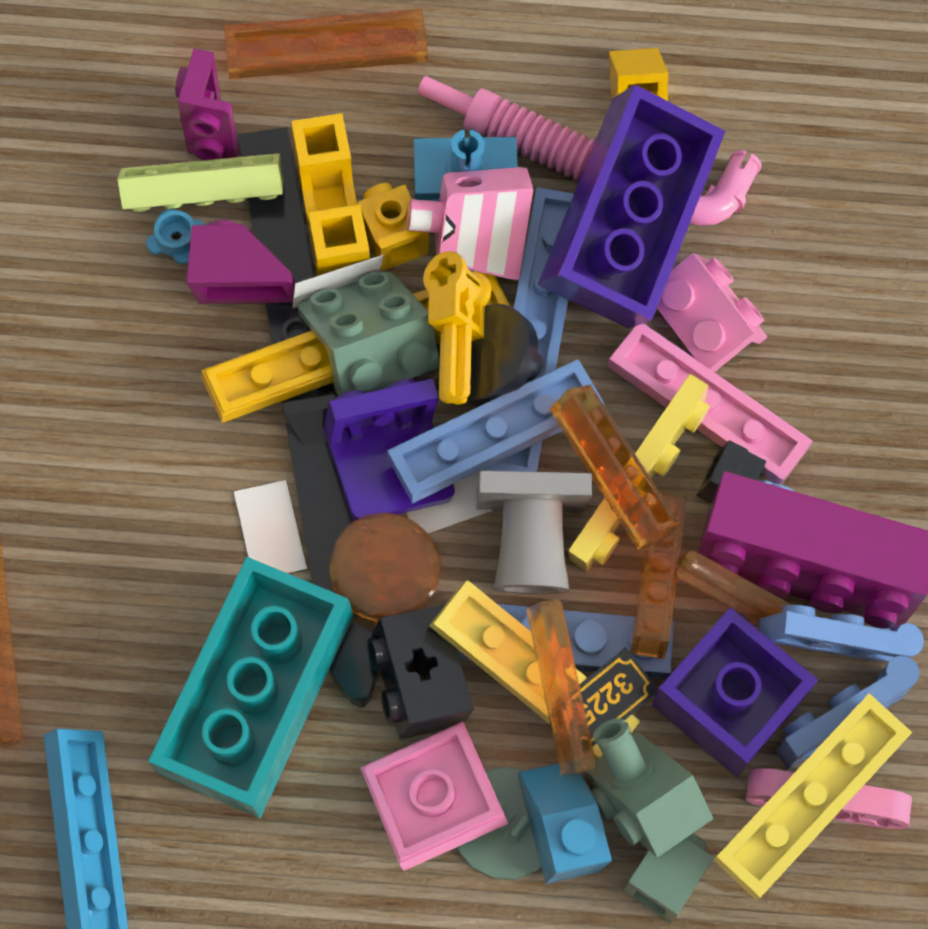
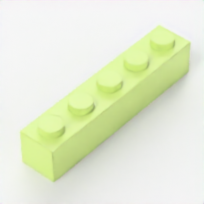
[117,153,284,212]

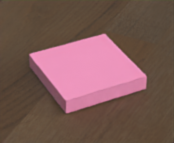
[360,722,508,871]

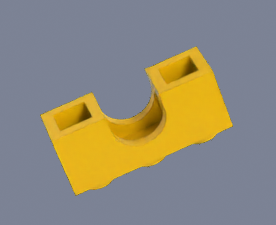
[291,113,370,276]

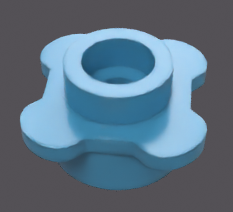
[146,209,205,265]

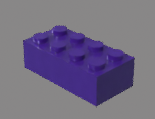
[538,85,725,329]

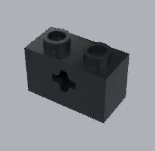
[367,605,474,739]

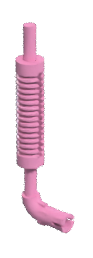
[417,76,762,226]

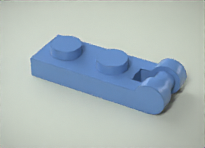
[759,605,924,662]
[776,656,919,770]

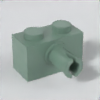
[583,719,714,858]

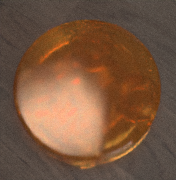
[330,513,441,622]

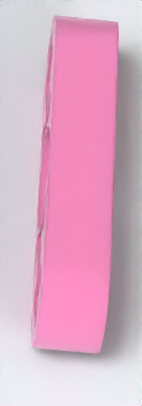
[746,768,912,829]

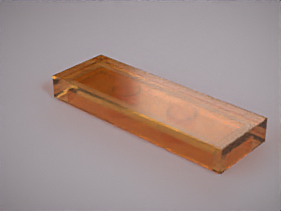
[526,599,597,775]

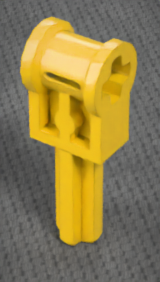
[423,251,492,405]

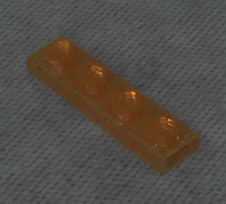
[224,8,428,79]

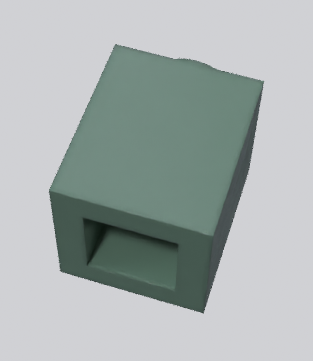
[623,833,714,924]

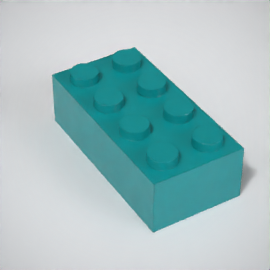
[148,556,354,819]

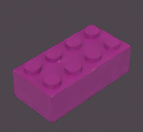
[693,471,928,629]

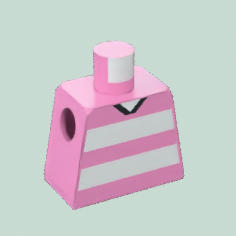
[407,167,533,280]

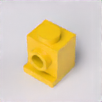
[357,183,429,272]

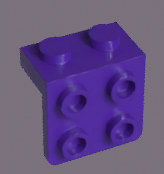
[323,379,455,523]

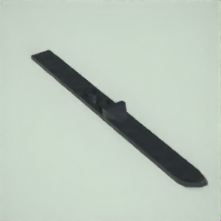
[237,127,379,708]

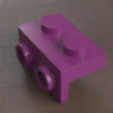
[175,48,238,160]

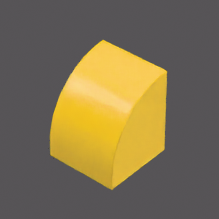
[609,48,668,101]

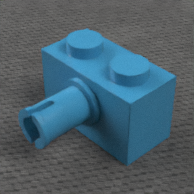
[413,130,518,201]

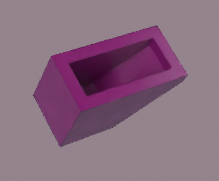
[187,220,296,304]

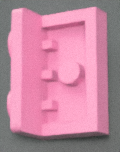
[657,253,767,372]

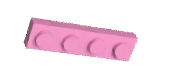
[607,323,813,485]

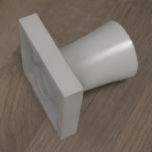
[476,471,592,594]

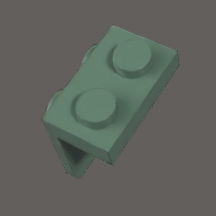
[297,271,440,396]

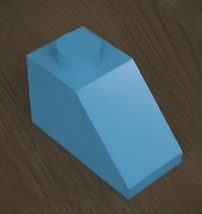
[518,760,612,884]

